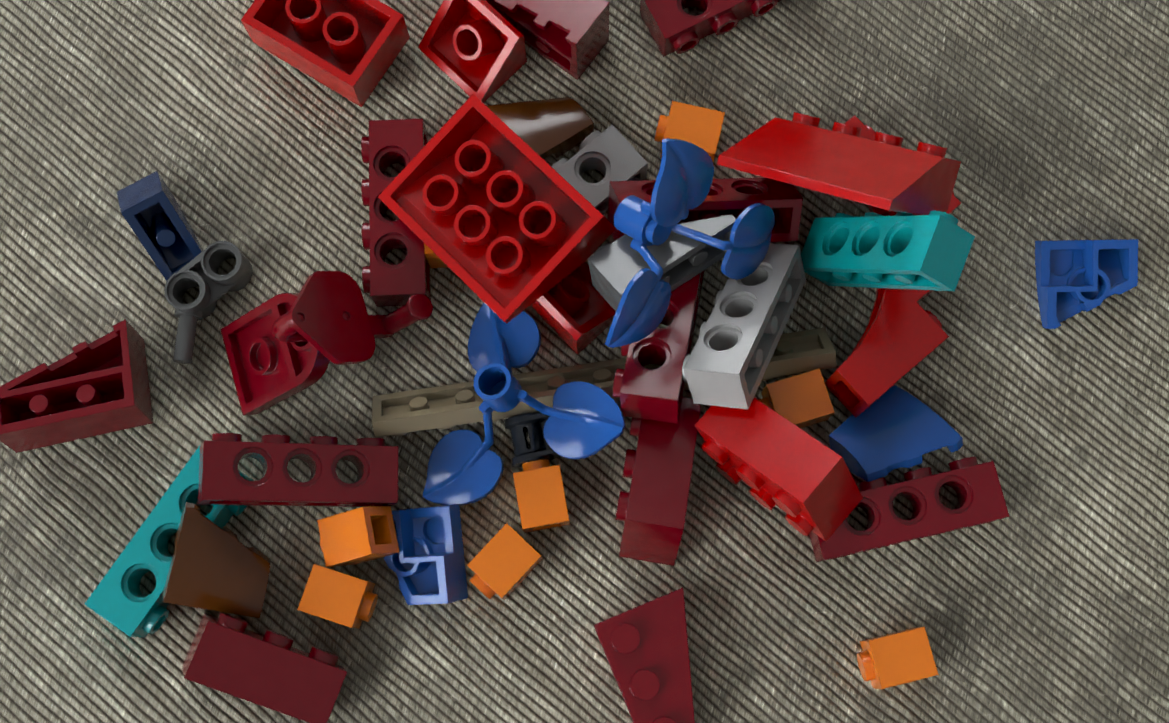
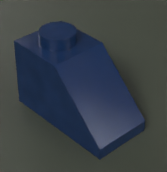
[117,171,203,281]

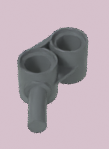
[164,241,253,364]

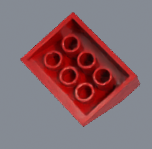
[378,94,616,323]
[717,112,961,215]

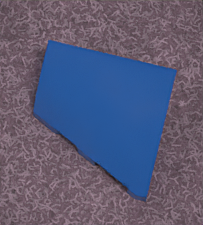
[1035,239,1138,329]
[829,385,963,482]
[383,504,468,605]

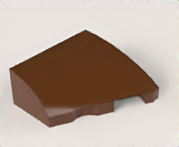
[486,97,594,159]
[163,502,271,618]

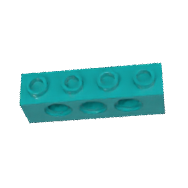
[801,210,975,291]
[85,445,254,638]

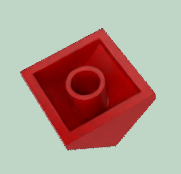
[418,0,527,103]
[530,262,616,355]

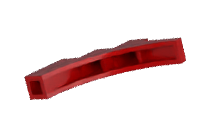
[825,115,961,418]

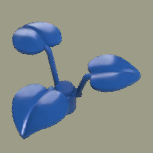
[604,138,775,348]
[422,302,625,506]

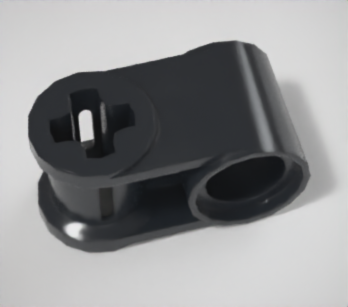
[504,412,561,467]

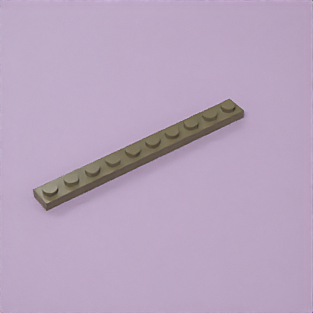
[372,328,836,438]

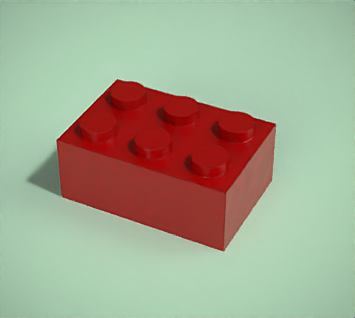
[241,0,410,107]
[694,398,863,542]

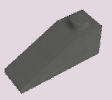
[588,214,736,311]

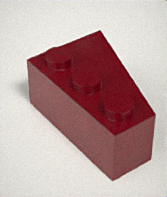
[486,0,609,80]
[0,319,153,453]
[615,398,701,566]
[593,587,695,723]
[182,613,347,723]

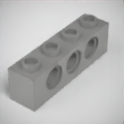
[551,125,648,214]
[682,243,806,410]

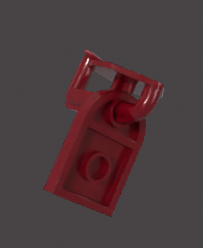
[220,271,433,416]

